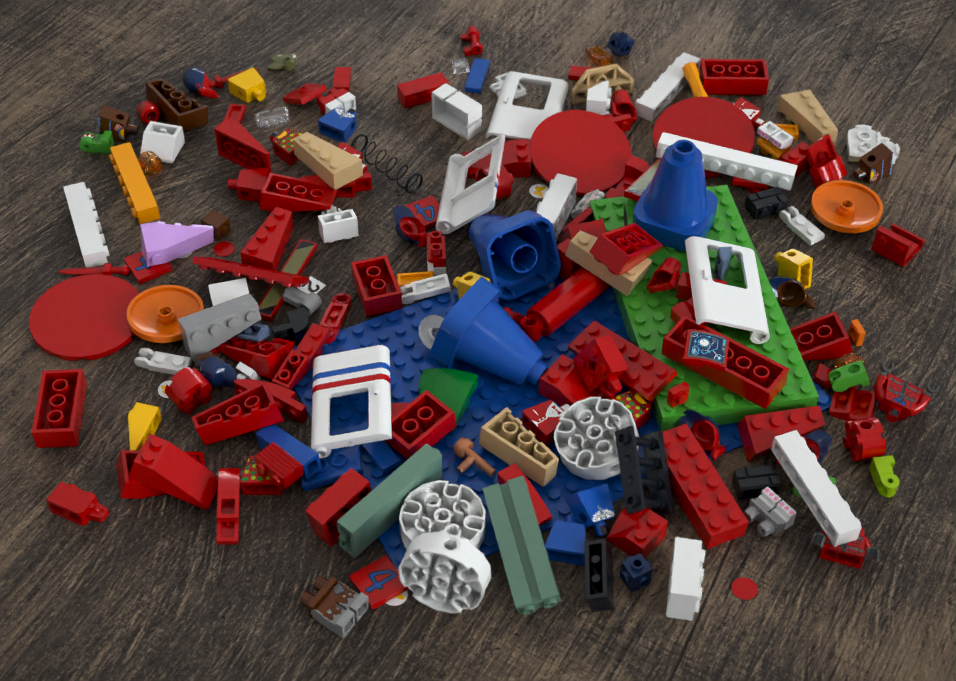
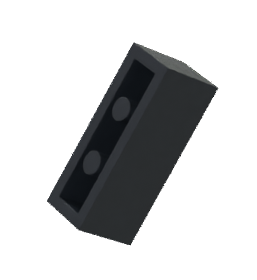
[585,538,614,612]

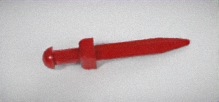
[210,68,258,88]
[58,263,130,276]

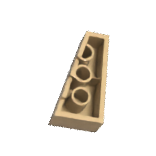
[777,90,838,146]
[293,132,363,190]
[565,231,653,296]
[479,407,559,487]

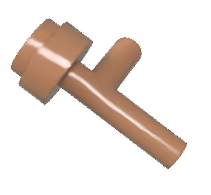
[453,437,496,476]

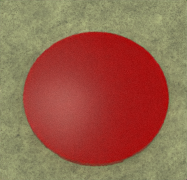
[653,97,755,178]
[530,110,631,196]
[29,274,139,361]

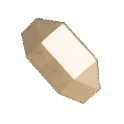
[571,64,634,105]

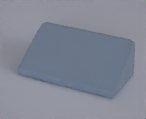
[713,246,732,281]
[234,323,272,342]

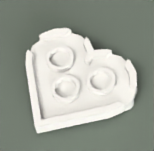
[846,125,900,164]

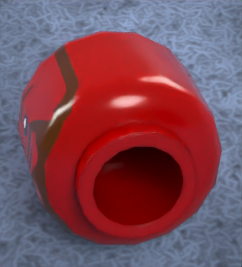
[136,101,160,124]

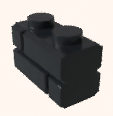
[745,187,788,220]
[732,464,781,500]

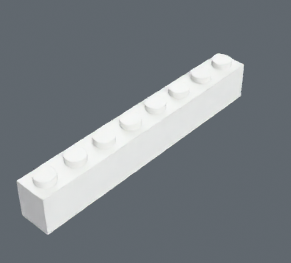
[656,132,798,190]

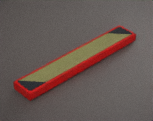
[624,158,662,202]
[258,239,318,322]

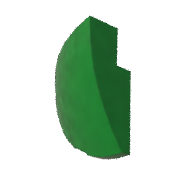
[418,368,478,432]

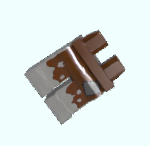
[300,576,369,638]

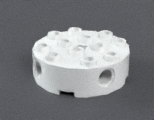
[554,397,639,480]
[399,480,486,549]
[398,530,491,613]

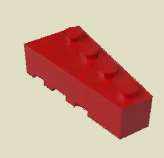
[240,207,294,270]
[191,381,284,446]
[737,406,825,462]

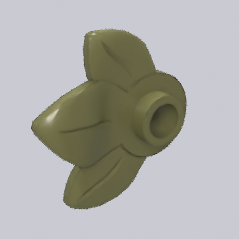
[267,53,296,71]

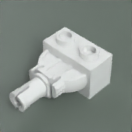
[318,204,359,243]

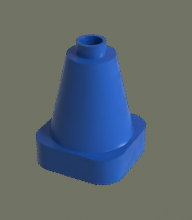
[632,140,718,251]
[469,210,561,300]
[430,277,549,386]

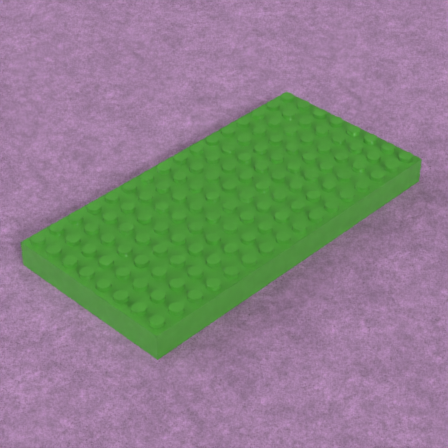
[589,185,819,432]

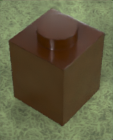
[201,210,231,241]

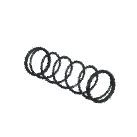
[351,134,423,194]

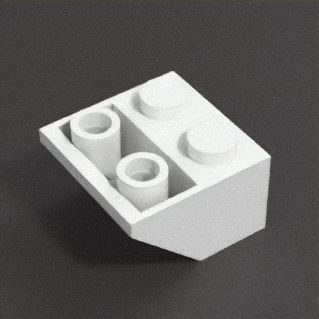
[586,81,612,116]
[140,121,185,163]

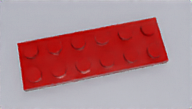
[192,256,309,287]
[568,321,677,402]

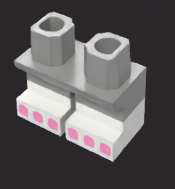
[743,486,797,537]

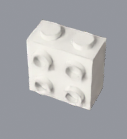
[208,278,249,306]

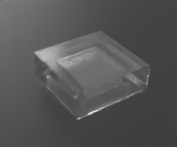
[451,58,469,74]

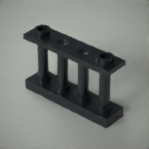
[615,426,675,517]

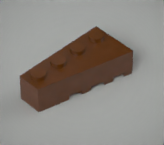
[146,78,208,132]

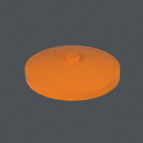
[810,180,883,233]
[127,285,204,343]

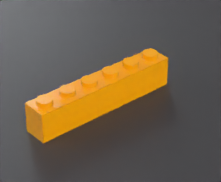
[109,142,160,224]

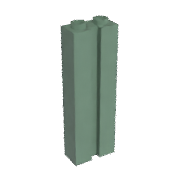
[337,443,443,558]
[482,476,561,615]

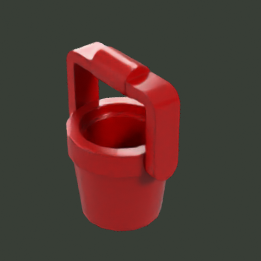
[610,89,637,123]
[646,257,682,293]

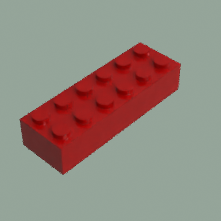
[661,315,789,409]
[663,423,749,549]

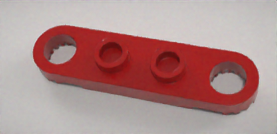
[319,292,352,344]

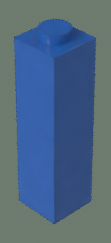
[255,424,322,480]

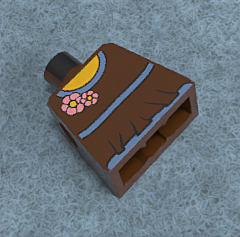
[98,105,139,142]
[853,143,893,184]

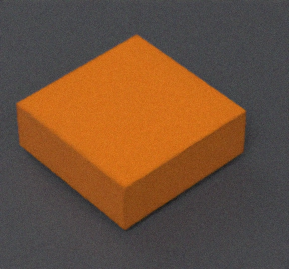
[848,319,866,347]

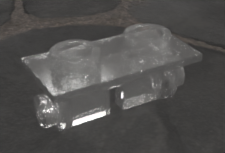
[255,107,291,129]

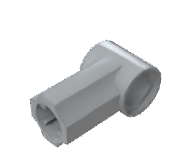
[283,287,322,317]

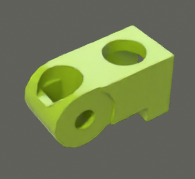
[869,455,900,498]

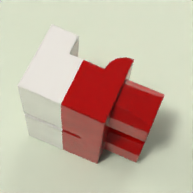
[316,88,356,114]
[427,231,446,275]

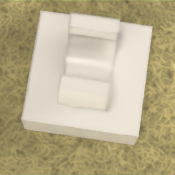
[236,362,261,380]

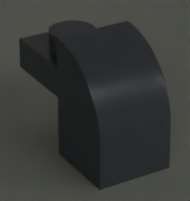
[272,307,310,346]

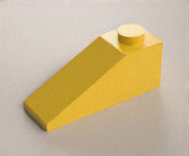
[128,402,162,450]

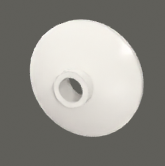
[419,315,444,350]

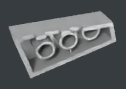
[178,293,261,361]

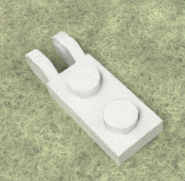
[779,206,825,246]
[400,273,451,304]
[134,348,192,375]

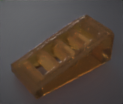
[585,45,614,67]

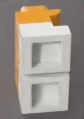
[756,121,794,161]

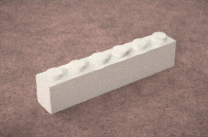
[634,52,700,122]
[63,182,110,268]
[771,430,862,547]

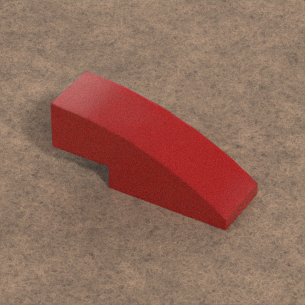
[497,463,552,526]

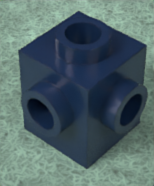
[607,31,635,56]
[620,553,653,593]

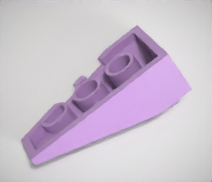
[140,221,214,266]

